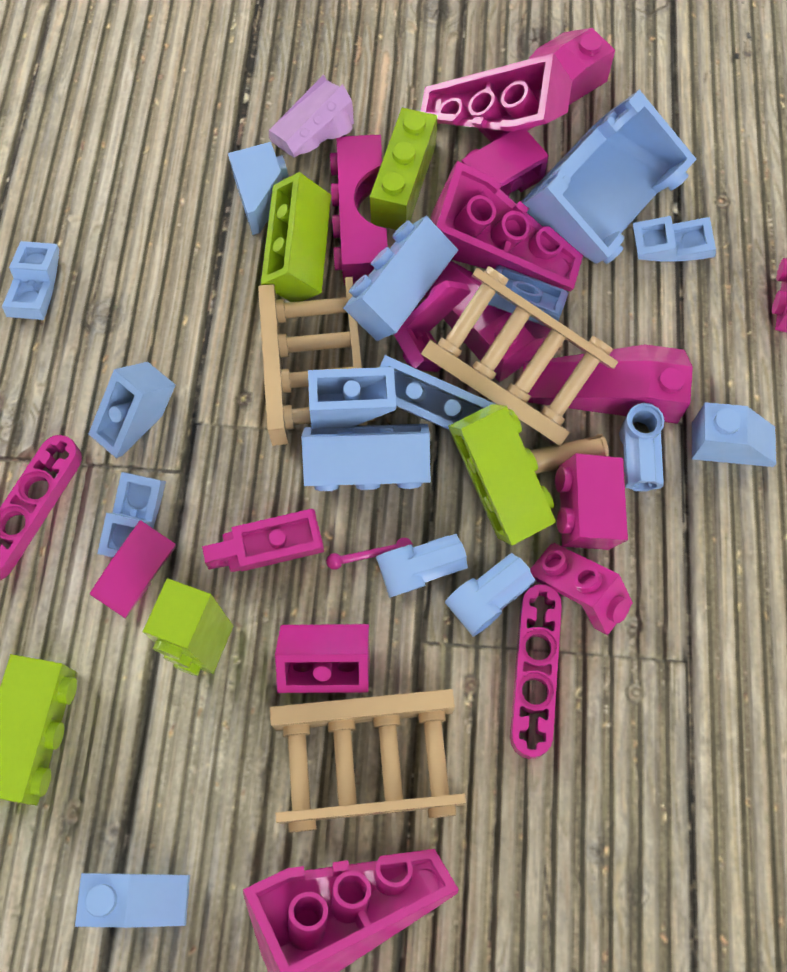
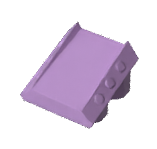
[269,74,354,158]

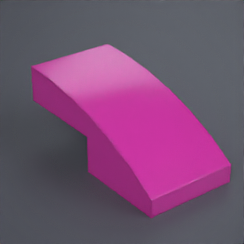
[90,520,176,619]

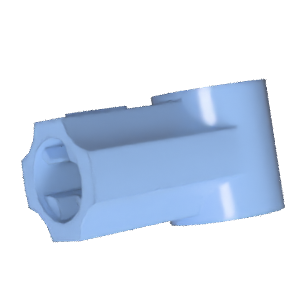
[619,403,665,491]
[376,534,468,598]
[445,553,536,637]

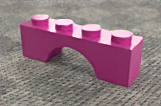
[330,134,388,285]

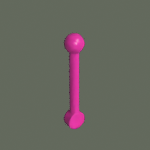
[326,538,413,570]

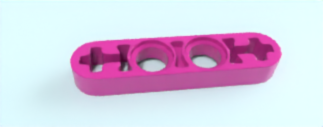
[0,435,82,580]
[510,584,562,759]

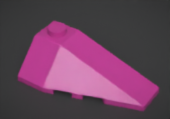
[478,27,615,142]
[421,53,572,131]
[430,161,583,291]
[424,261,551,383]
[522,344,693,424]
[243,849,459,972]

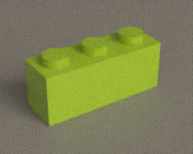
[370,107,438,230]
[261,172,331,302]
[448,404,556,546]
[142,578,234,676]
[0,654,77,806]

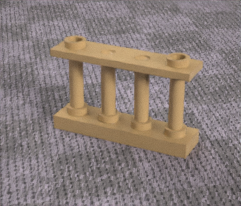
[421,266,618,446]
[258,277,375,446]
[270,689,466,832]

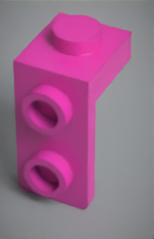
[394,280,471,372]
[530,543,633,636]

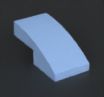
[633,216,716,262]
[2,241,59,320]
[97,472,166,557]

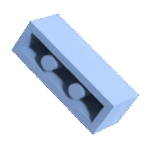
[343,215,458,341]
[380,355,495,431]
[301,424,431,491]

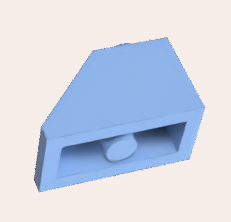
[228,142,288,235]
[88,362,176,458]
[308,367,396,429]
[692,402,776,467]
[75,873,190,928]

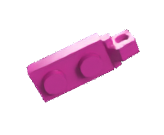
[202,509,324,572]

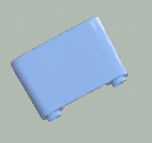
[521,89,696,264]

